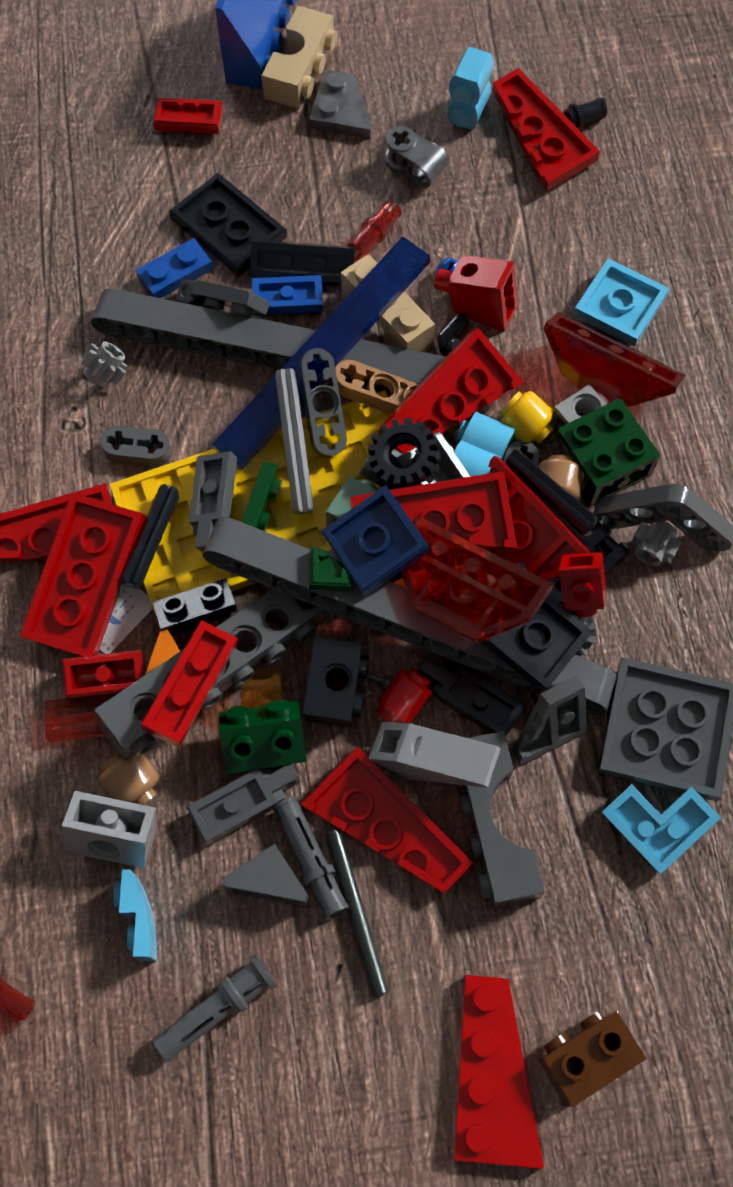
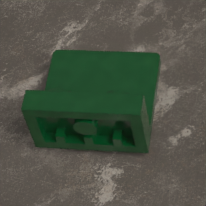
[558,399,661,507]

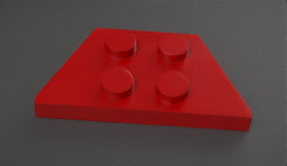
[476,455,591,585]

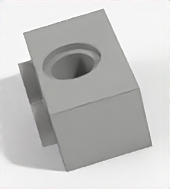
[62,791,156,869]

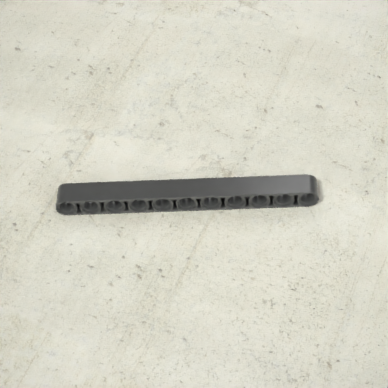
[91,288,445,394]
[202,517,616,715]

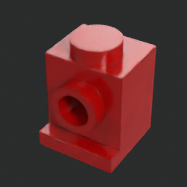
[558,552,607,617]

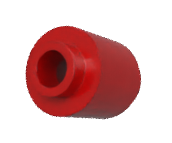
[376,667,433,723]

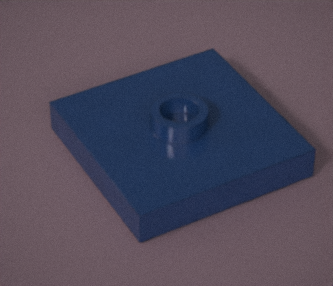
[321,485,431,597]

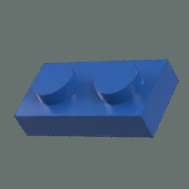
[136,238,213,298]
[252,275,323,316]

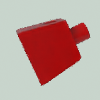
[434,255,518,332]

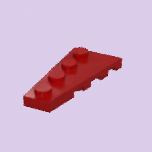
[301,746,474,894]

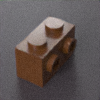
[538,1009,647,1107]

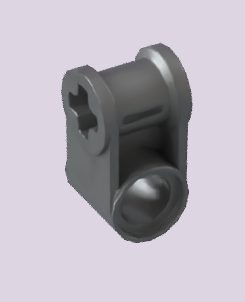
[385,126,449,189]

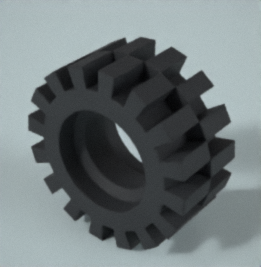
[368,418,441,490]

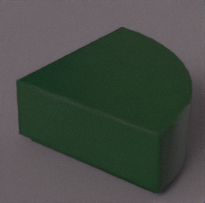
[309,547,351,592]

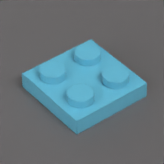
[573,258,670,347]

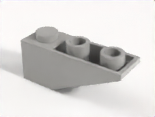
[368,722,501,788]

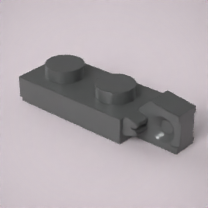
[176,279,269,317]
[189,451,237,552]
[186,764,301,845]

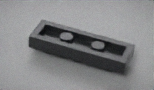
[250,240,356,283]

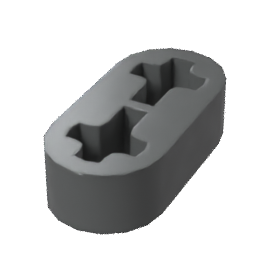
[101,426,172,467]

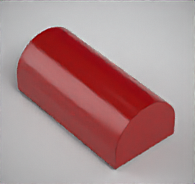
[62,650,147,699]

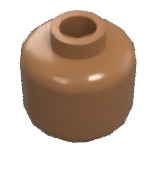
[538,455,584,502]
[98,752,160,805]

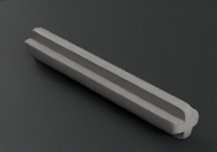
[276,368,313,515]

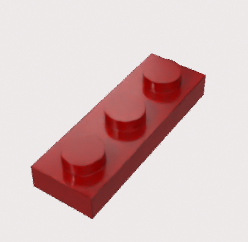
[141,620,238,748]

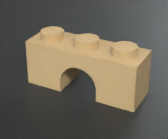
[261,6,337,109]
[341,254,435,353]

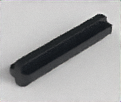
[505,450,598,535]
[120,484,179,589]

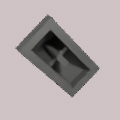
[222,844,309,908]

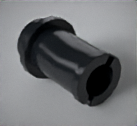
[563,97,607,129]

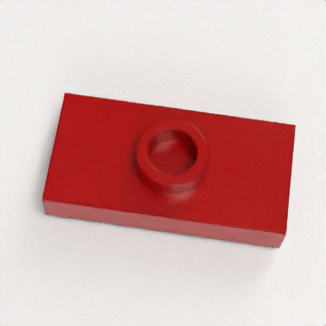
[153,97,223,135]

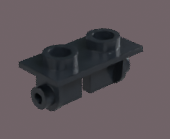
[153,578,237,636]

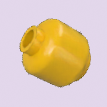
[499,391,554,444]

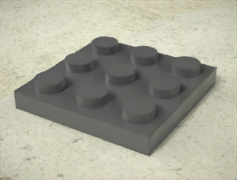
[598,657,733,802]

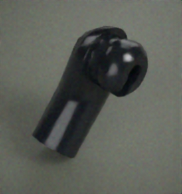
[437,312,469,357]

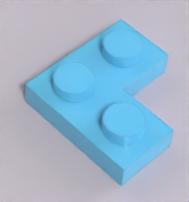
[602,784,721,875]

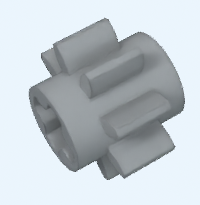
[81,342,127,387]
[630,521,682,567]

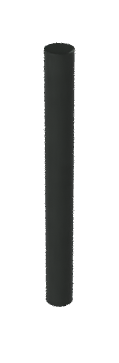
[325,829,389,997]

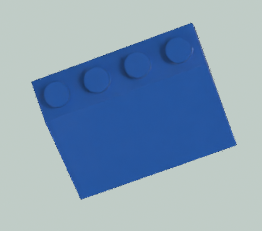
[215,0,297,90]

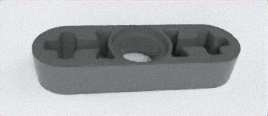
[299,348,347,458]

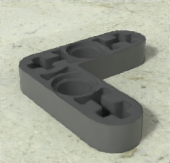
[593,484,733,551]

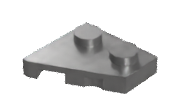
[309,69,371,138]

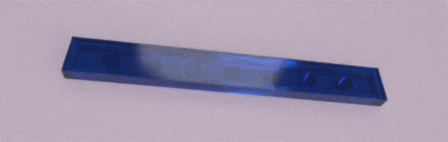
[212,236,431,471]

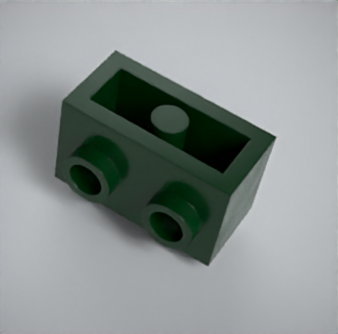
[219,700,307,774]

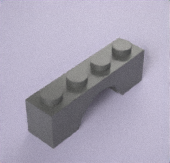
[458,731,545,909]

